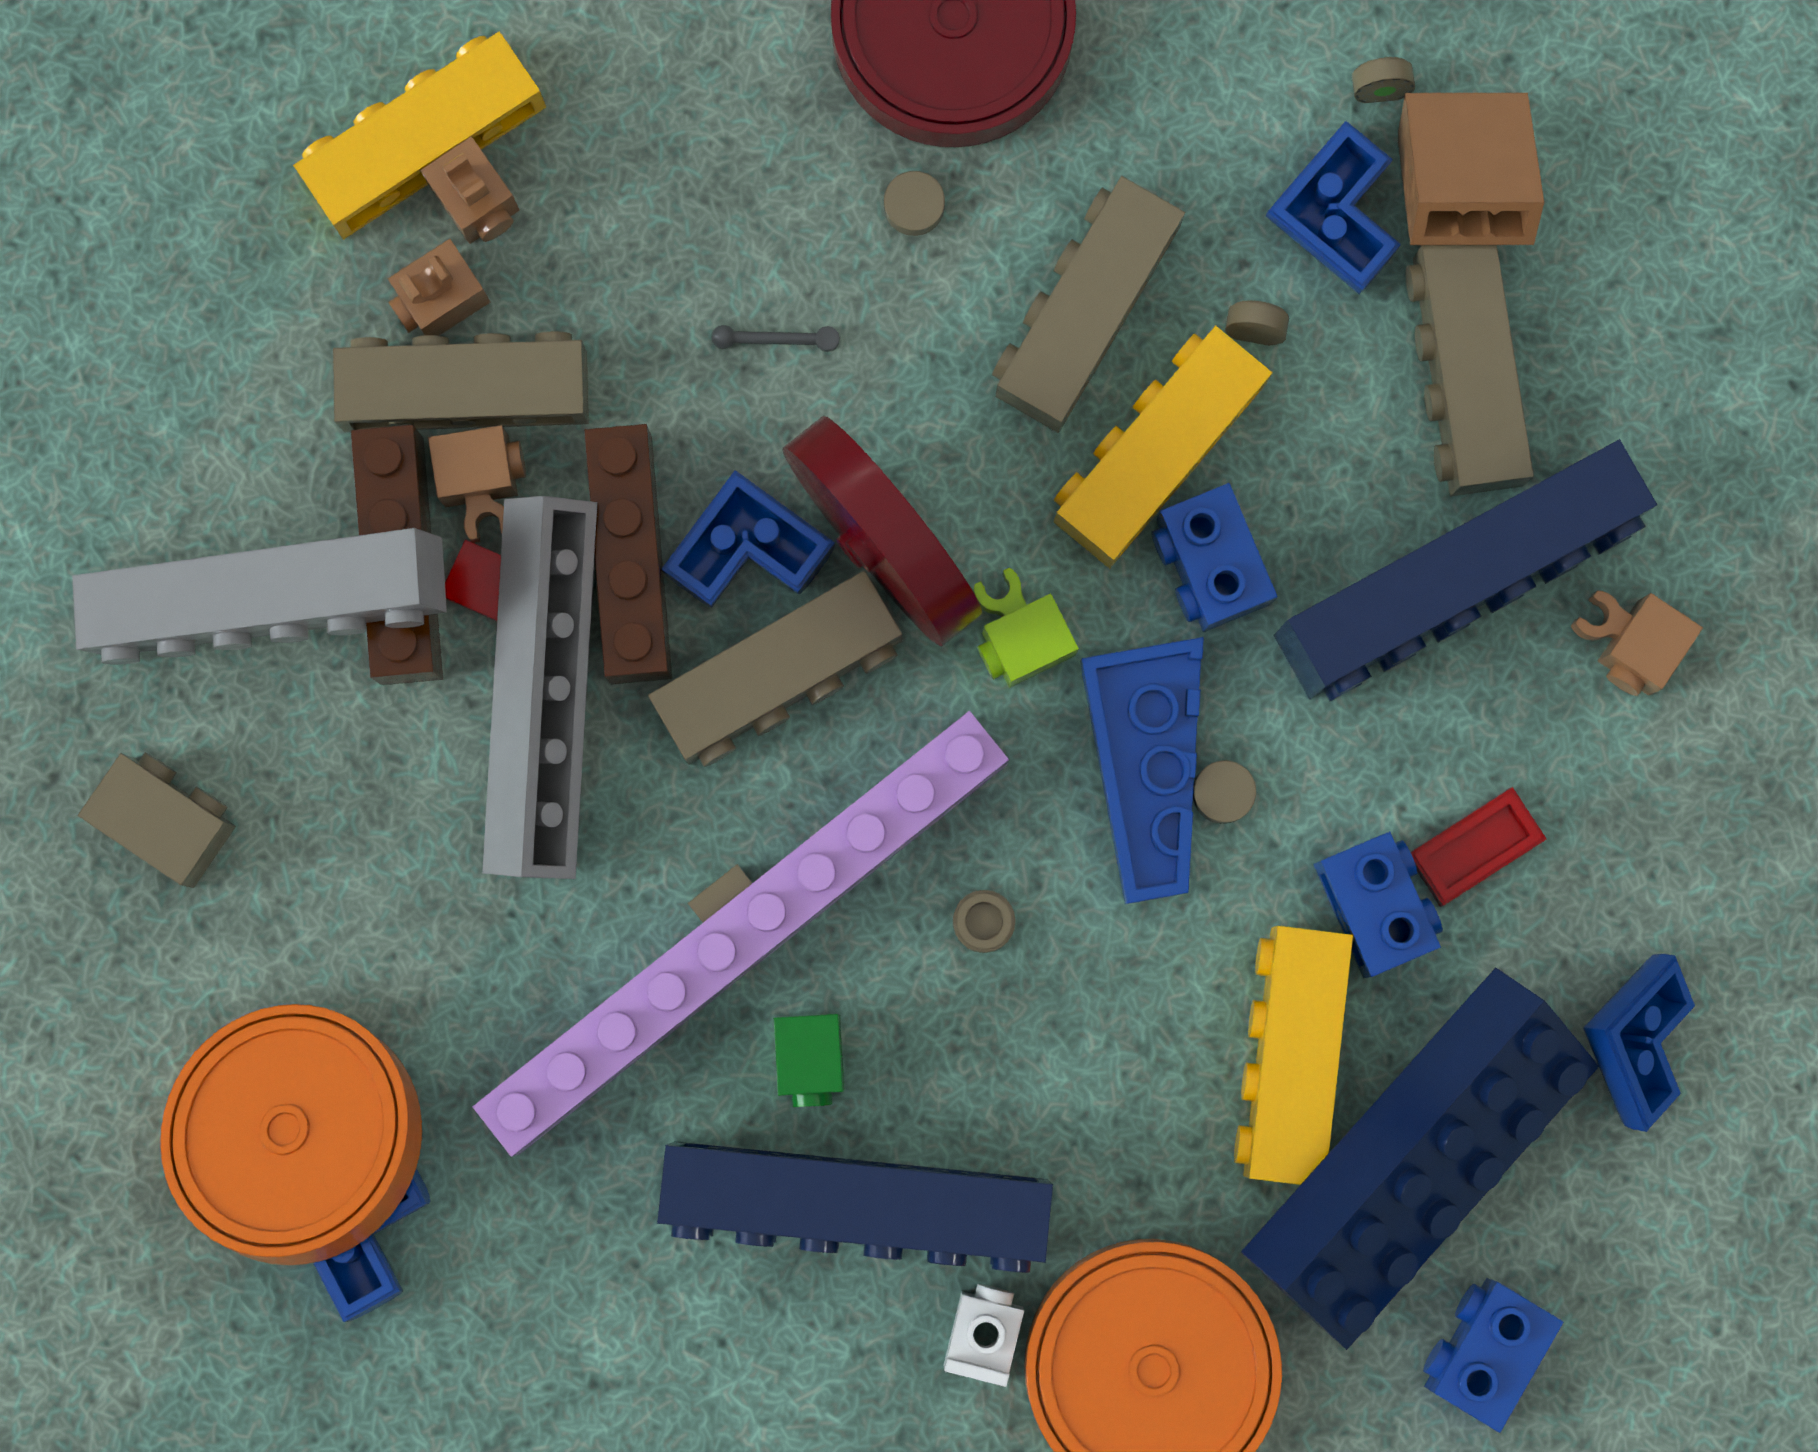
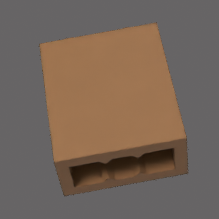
[1398,93,1544,245]

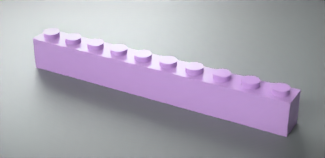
[472,711,1009,1157]

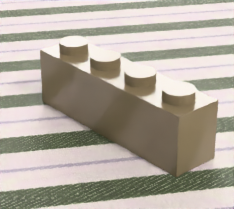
[992,176,1185,433]
[1405,245,1534,496]
[333,331,589,432]
[648,570,902,767]

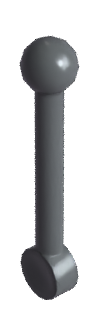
[711,325,840,352]

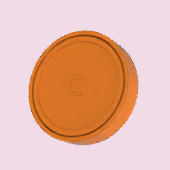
[160,1004,422,1265]
[1024,1239,1282,1452]

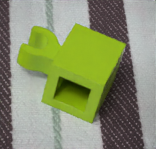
[974,567,1079,688]

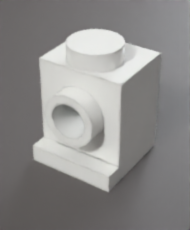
[943,1284,1024,1387]

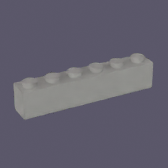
[482,496,597,879]
[72,528,447,665]

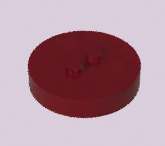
[831,0,1076,148]
[782,416,982,647]

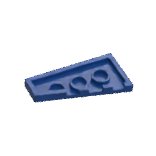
[1080,637,1204,904]

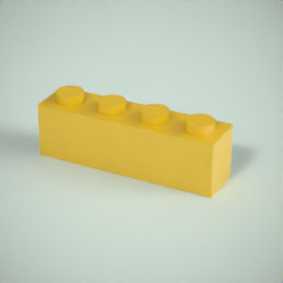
[293,31,546,240]
[1053,325,1273,569]
[1234,926,1353,1185]

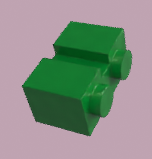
[773,1014,845,1107]

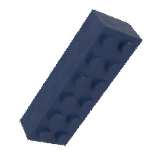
[1274,439,1657,702]
[1241,967,1599,1350]
[657,1141,1053,1273]

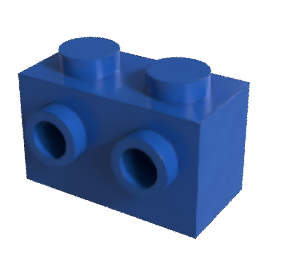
[1151,483,1278,632]
[1313,832,1443,978]
[1423,1278,1564,1433]

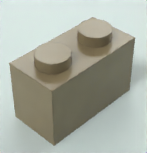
[77,752,236,888]

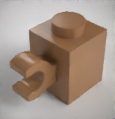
[420,136,519,244]
[387,239,490,336]
[428,425,526,543]
[1571,590,1703,696]

